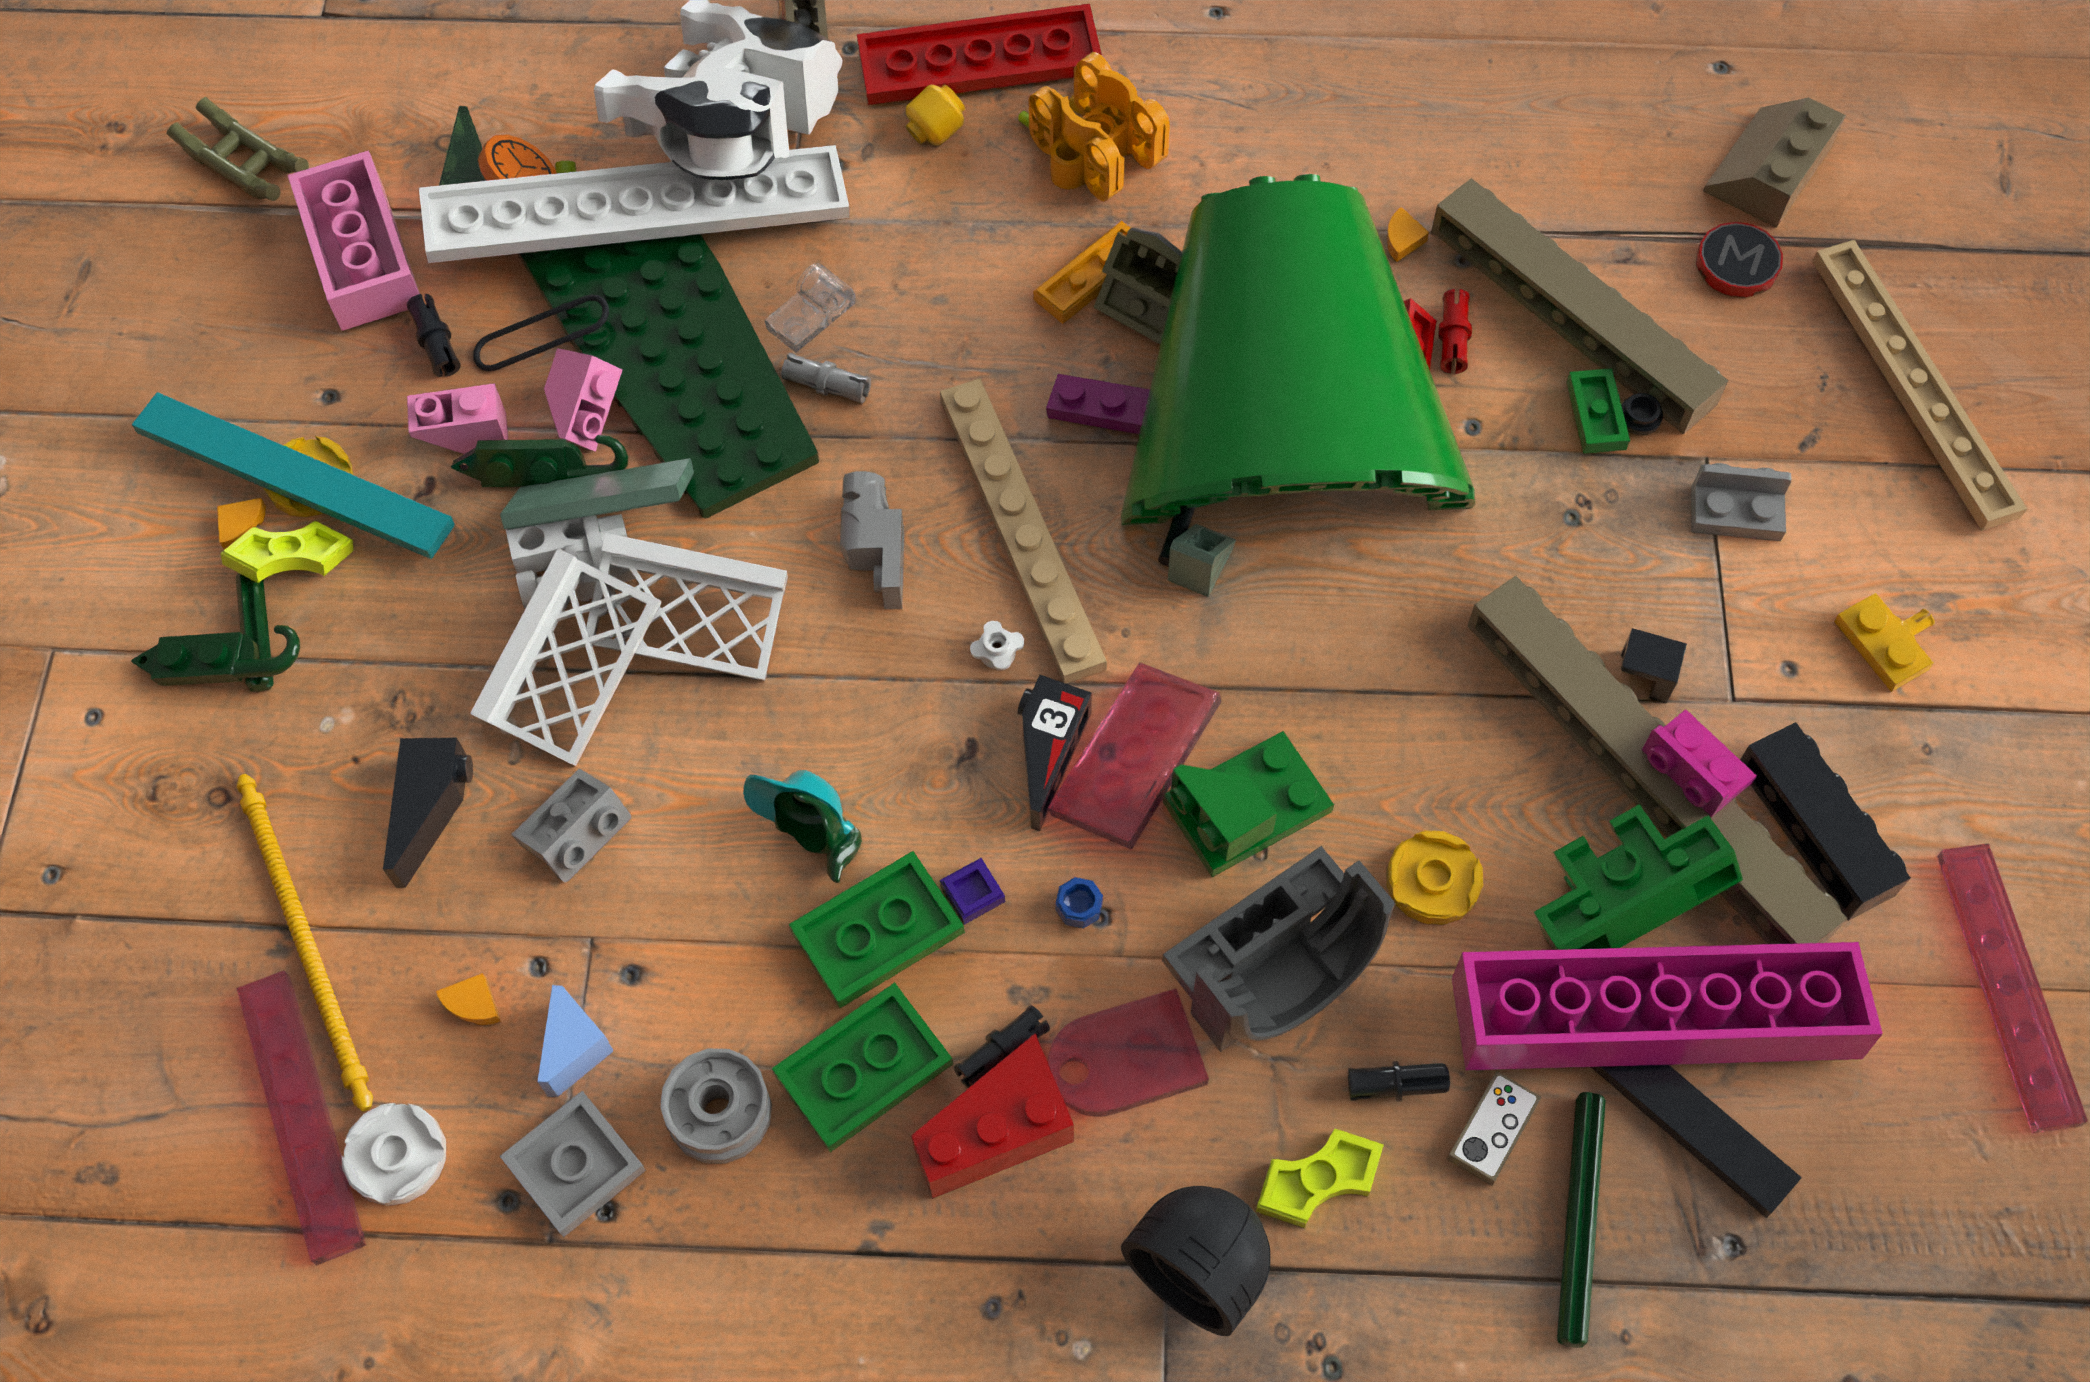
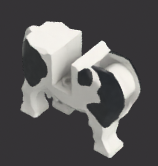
[594,0,843,180]

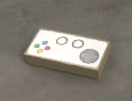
[1447,1071,1541,1186]

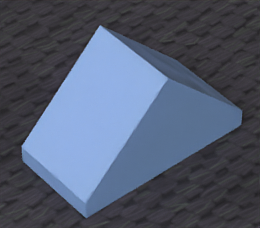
[537,985,613,1097]

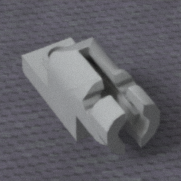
[840,471,905,609]

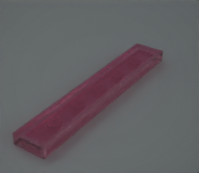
[1937,843,2088,1133]

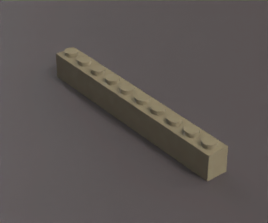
[1468,576,1848,944]

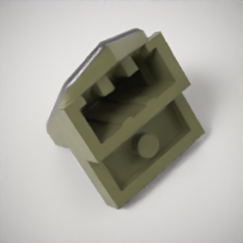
[1094,228,1182,344]

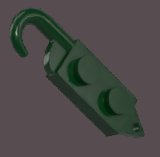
[451,435,628,487]
[131,625,300,686]

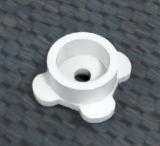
[970,621,1024,670]

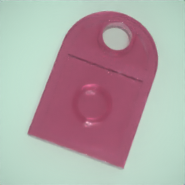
[1048,988,1209,1117]

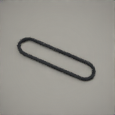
[473,294,609,372]

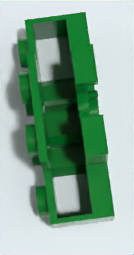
[1534,804,1743,950]

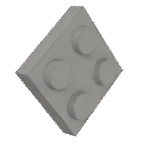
[500,1091,646,1238]

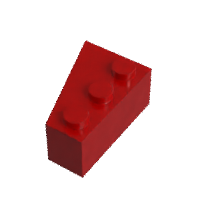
[911,1034,1074,1199]

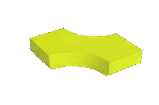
[220,521,354,583]
[1256,1128,1384,1228]

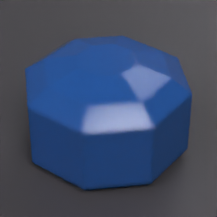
[1055,877,1103,929]

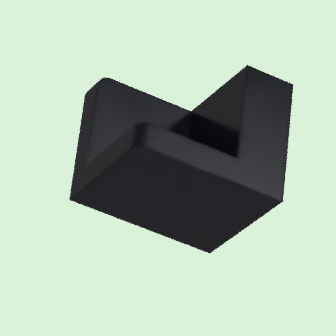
[1621,628,1687,704]

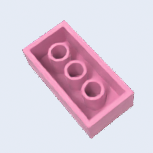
[288,150,420,331]

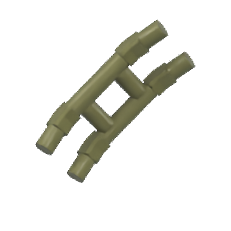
[166,97,309,201]

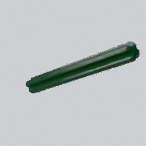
[1557,1092,1606,1348]

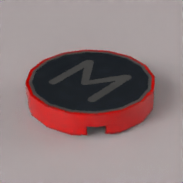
[1696,222,1783,298]

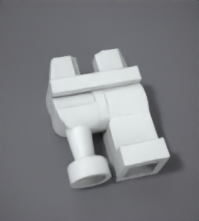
[506,514,636,608]

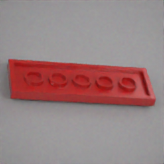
[857,3,1102,105]

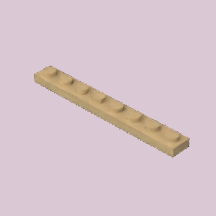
[1812,240,2027,531]
[940,378,1107,684]

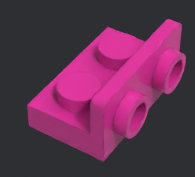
[1642,709,1757,817]

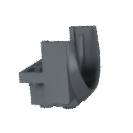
[1162,846,1395,1052]

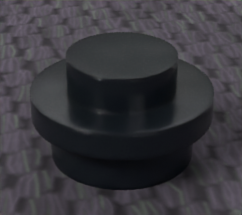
[1621,393,1663,435]

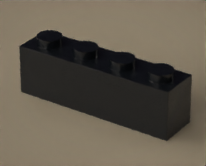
[1740,722,1911,921]

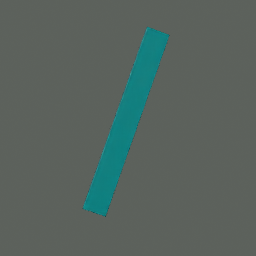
[132,392,455,560]

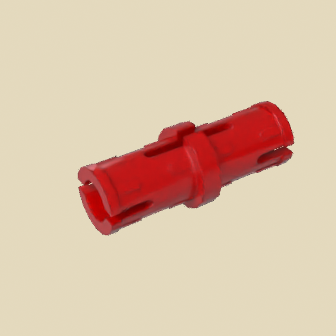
[1438,289,1472,374]

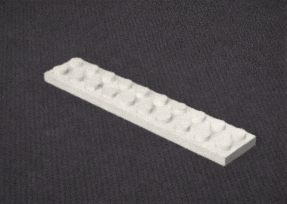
[419,145,849,263]

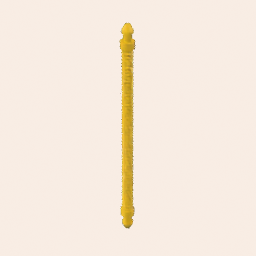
[236,774,373,1112]

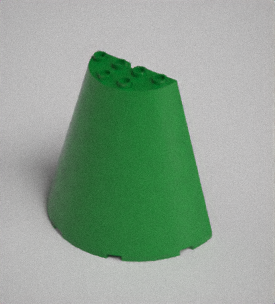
[1121,174,1475,525]

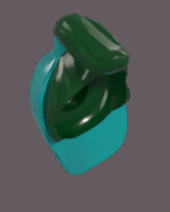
[743,770,862,883]

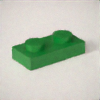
[1566,368,1630,454]

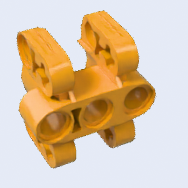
[1028,52,1170,202]

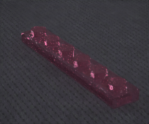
[236,970,367,1266]

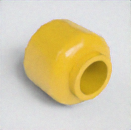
[905,85,966,146]

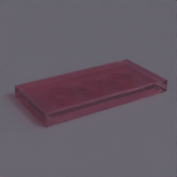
[1048,662,1222,850]

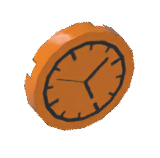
[478,134,557,181]

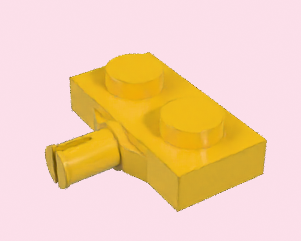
[1834,593,1935,692]

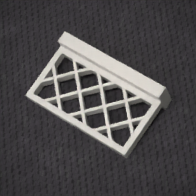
[586,533,788,681]
[470,548,661,766]

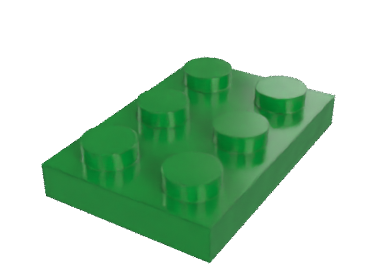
[1163,731,1334,877]
[789,851,965,1008]
[772,982,953,1153]

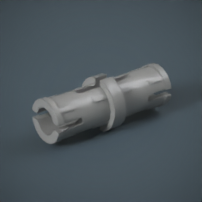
[781,353,871,404]

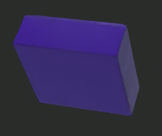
[940,858,1006,925]

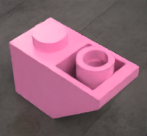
[544,348,622,452]
[407,383,508,454]

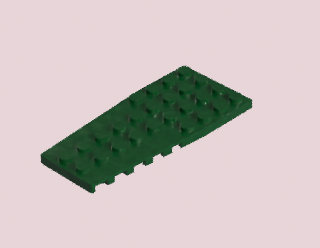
[518,234,819,518]

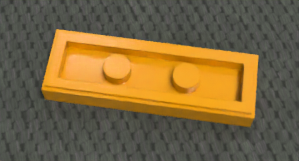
[1033,221,1131,324]

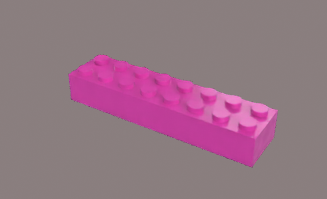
[1452,942,1883,1070]

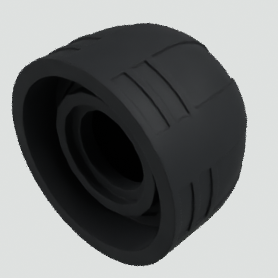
[1121,1186,1271,1336]

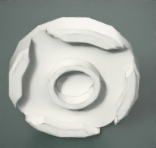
[342,1103,446,1206]

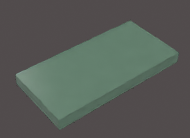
[500,458,694,530]

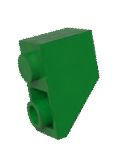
[1169,764,1277,862]

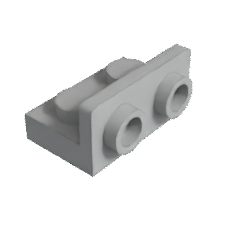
[1691,463,1791,541]
[511,768,631,882]

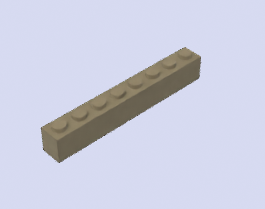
[1431,178,1729,434]

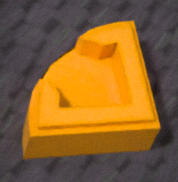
[1387,207,1429,262]
[217,498,266,550]
[436,973,501,1025]

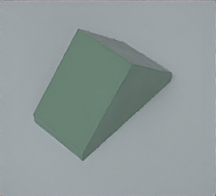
[1168,524,1236,597]

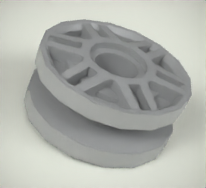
[660,1048,772,1164]

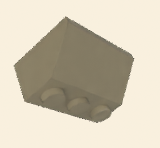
[1703,97,1846,228]

